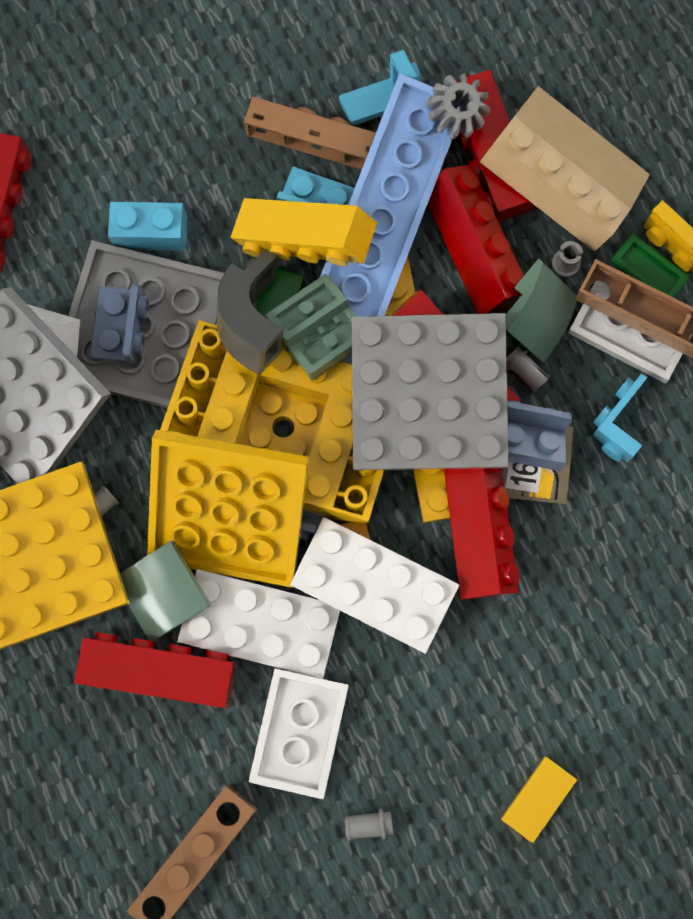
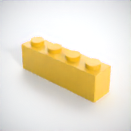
[230,198,377,266]

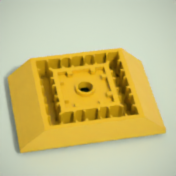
[160,320,384,523]

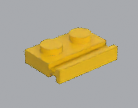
[643,200,693,273]

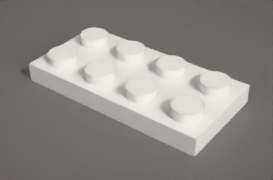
[290,517,460,654]
[177,569,340,679]

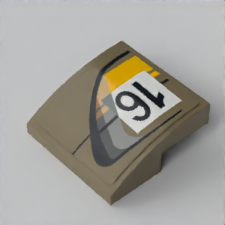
[502,426,573,504]

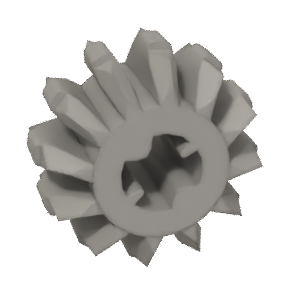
[427,73,490,139]

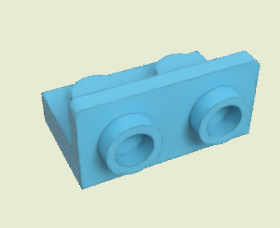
[276,167,354,205]

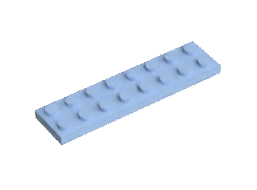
[320,73,464,364]

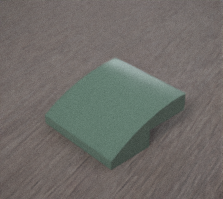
[505,259,577,363]
[265,274,358,381]
[120,541,212,641]

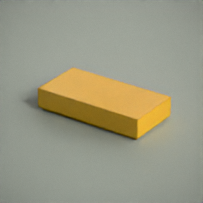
[500,756,577,843]

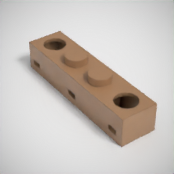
[244,97,376,169]
[575,259,693,358]
[126,784,257,919]

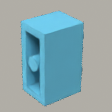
[108,202,188,251]

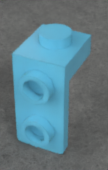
[339,50,421,126]
[592,373,648,463]

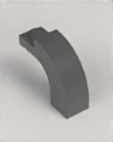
[216,249,284,376]

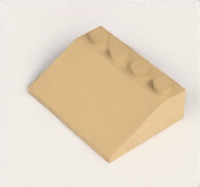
[480,86,650,252]

